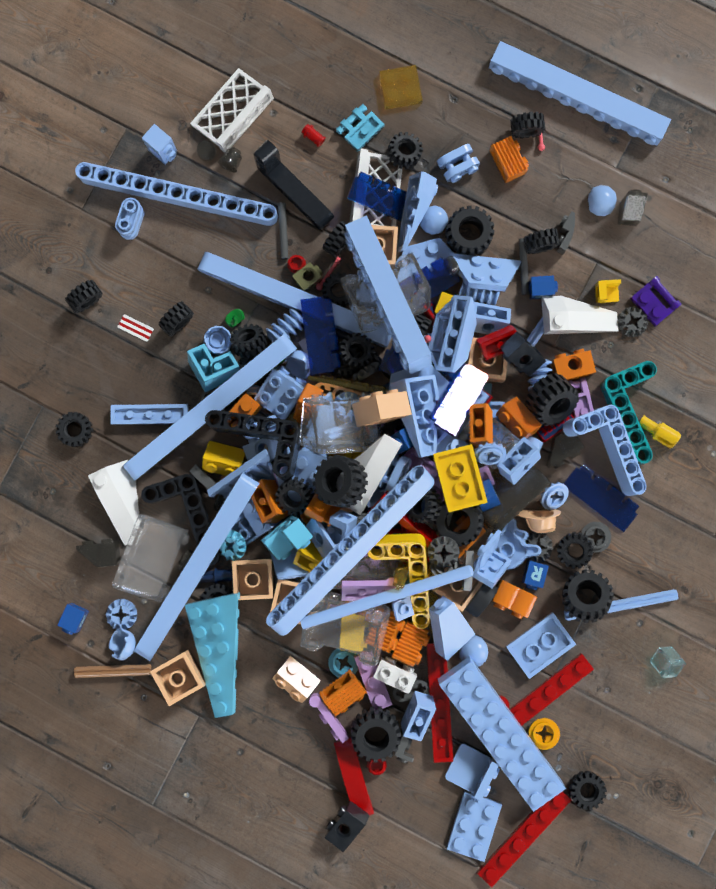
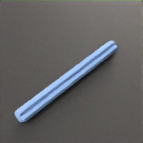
[564,589,678,621]

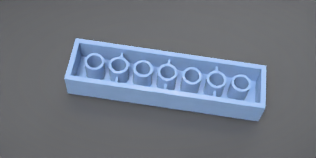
[344,216,432,375]
[438,656,566,812]

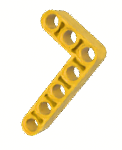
[368,533,430,629]

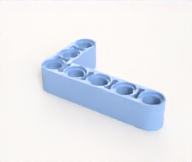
[563,405,646,496]

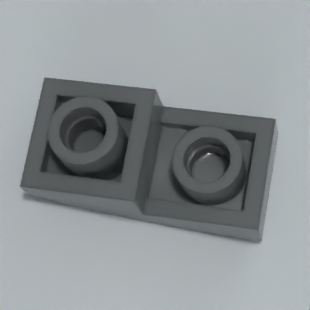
[556,211,575,255]

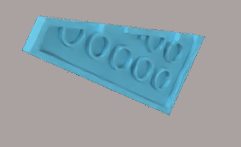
[185,592,240,718]

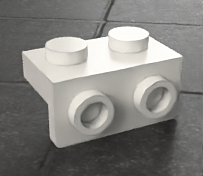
[374,656,417,694]

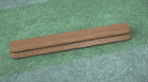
[74,664,152,678]

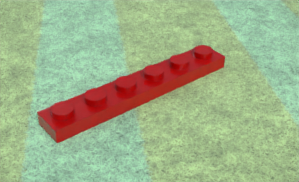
[426,643,453,763]
[509,653,594,726]
[477,791,572,888]

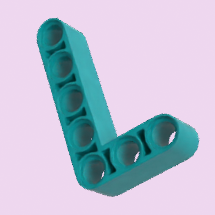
[600,361,657,465]

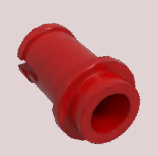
[301,124,326,147]

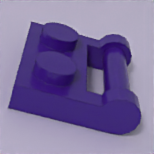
[630,276,681,327]

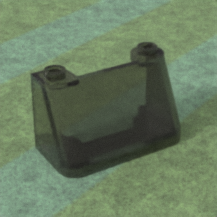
[478,449,551,534]

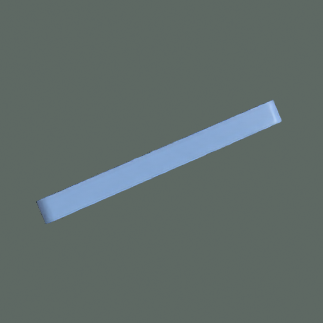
[75,162,278,226]
[197,252,392,348]
[123,334,297,480]
[266,465,434,636]
[134,473,259,661]

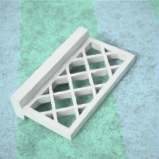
[190,68,274,153]
[350,149,403,227]

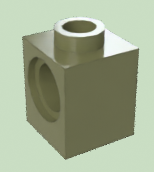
[292,262,323,293]

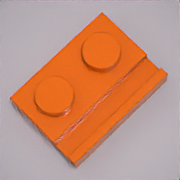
[304,494,341,527]

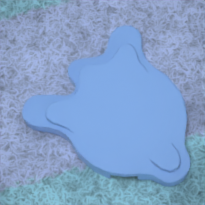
[495,517,542,570]

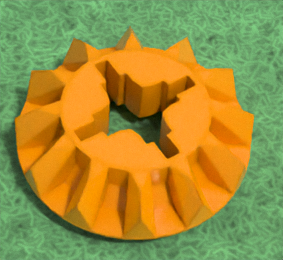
[528,718,560,750]

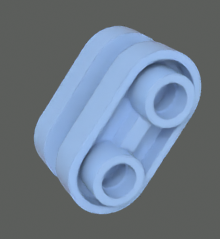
[437,144,480,183]
[115,197,144,240]
[378,454,411,492]

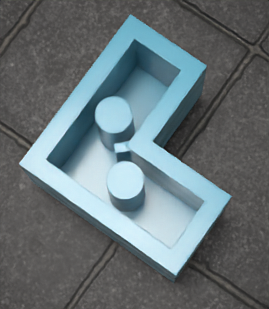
[187,344,239,392]
[261,515,313,560]

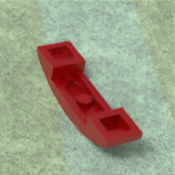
[334,737,374,816]

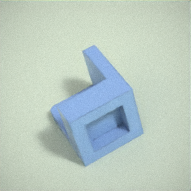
[329,510,358,541]

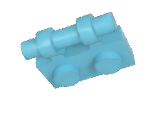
[336,104,384,152]

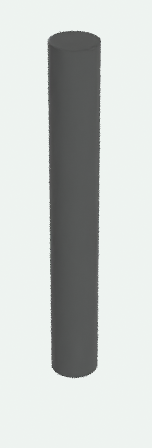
[278,202,289,260]
[519,238,529,295]

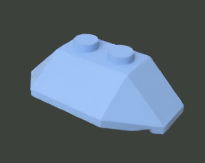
[428,295,477,373]

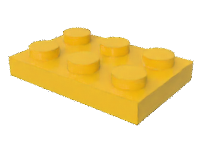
[433,444,488,513]

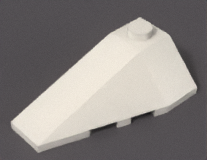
[541,296,618,335]
[336,434,402,515]
[88,460,143,546]

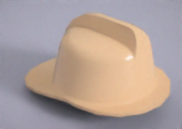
[514,509,561,533]

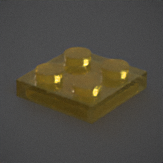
[379,65,423,109]

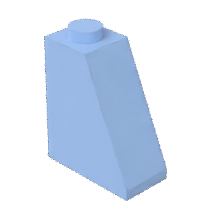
[429,596,475,661]

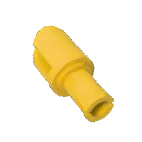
[639,415,681,448]

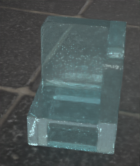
[650,646,686,678]

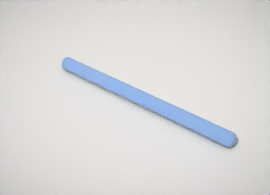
[300,565,474,630]

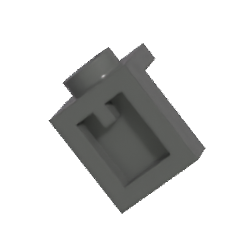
[393,731,414,763]

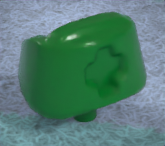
[225,309,245,328]

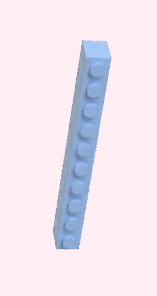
[489,41,671,145]

